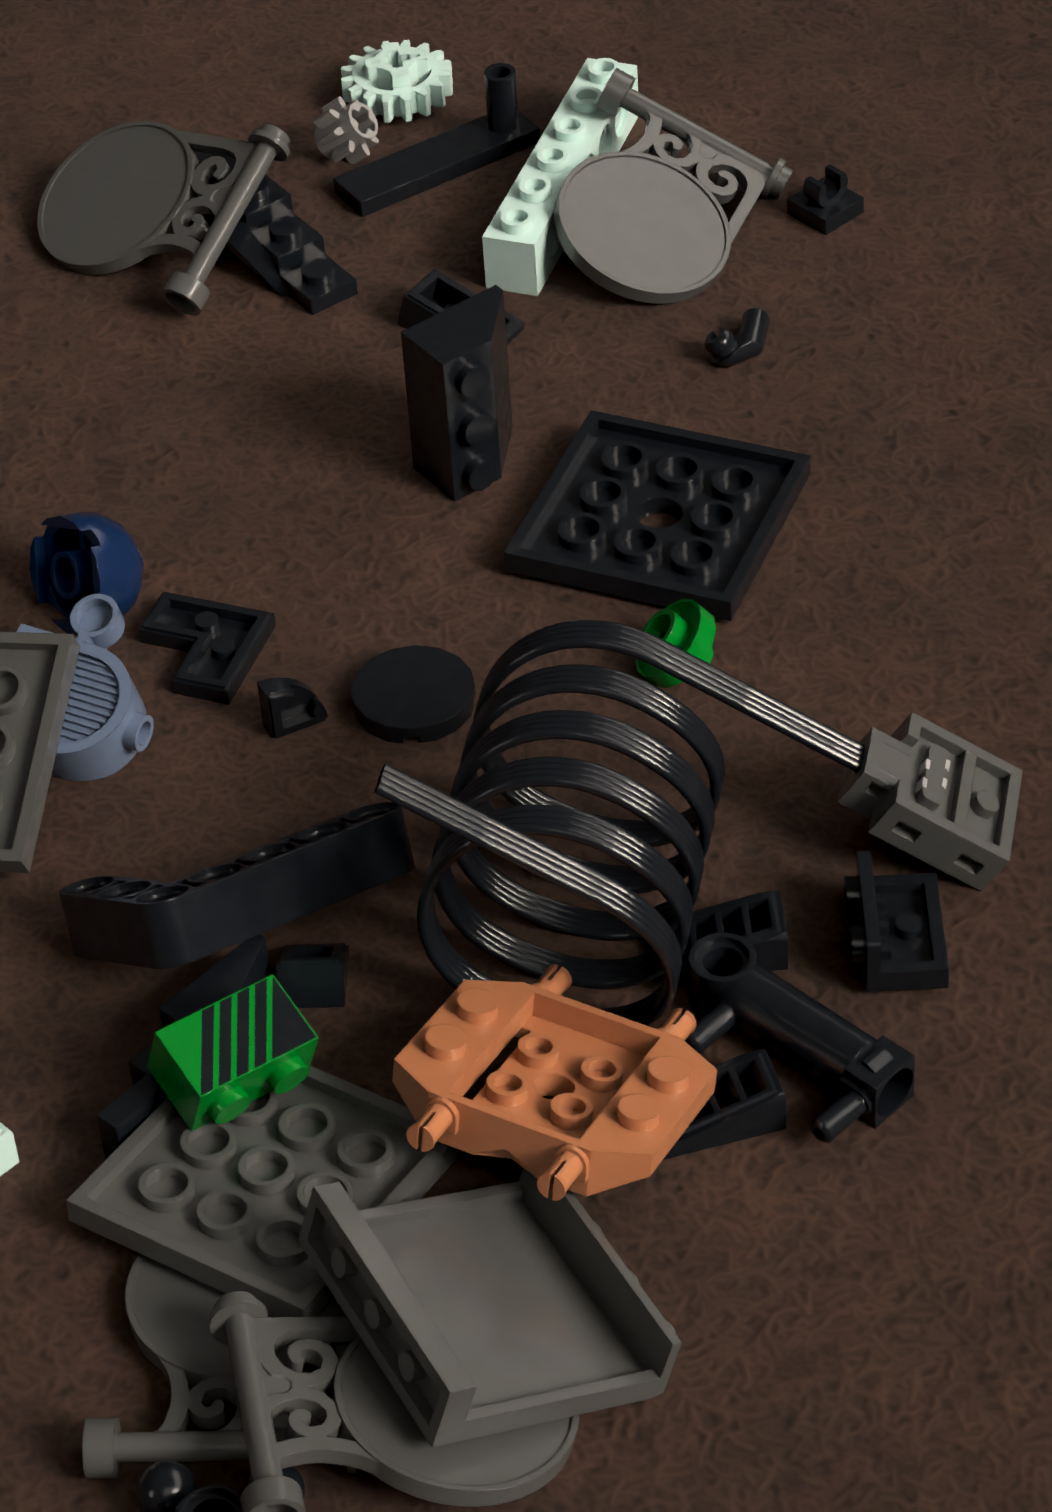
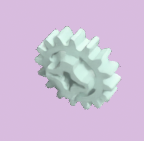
[341,40,453,123]

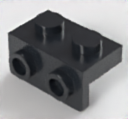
[844,850,949,992]

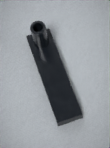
[333,63,540,217]

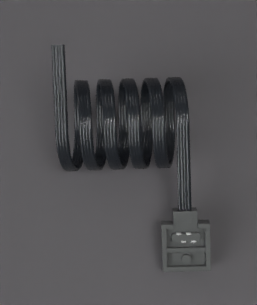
[374,620,1023,1026]

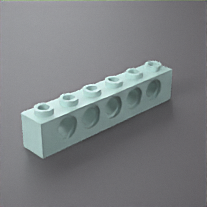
[482,58,638,296]

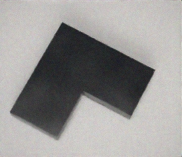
[139,592,276,705]

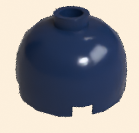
[29,512,144,634]

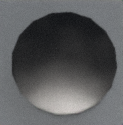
[351,645,476,744]

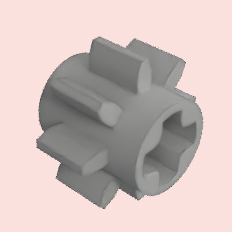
[313,96,379,164]

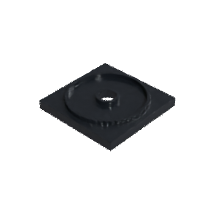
[504,410,811,621]

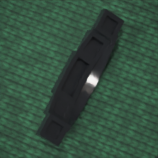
[195,151,358,315]

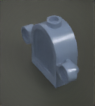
[17,594,154,781]

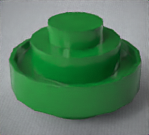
[635,599,716,688]

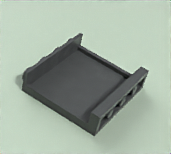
[298,1168,682,1447]

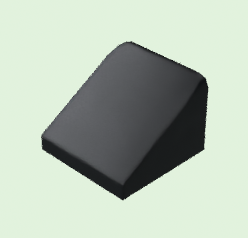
[276,943,349,1008]

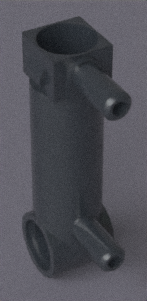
[685,932,915,1143]

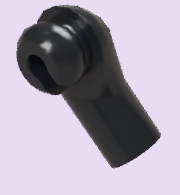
[704,308,770,368]

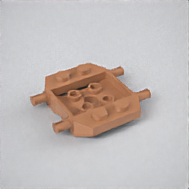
[392,964,717,1201]

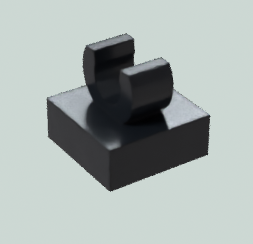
[787,164,864,235]

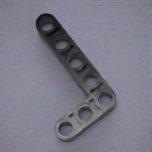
[59,802,415,969]

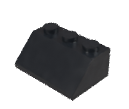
[401,285,513,502]

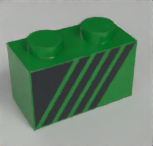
[147,974,318,1132]

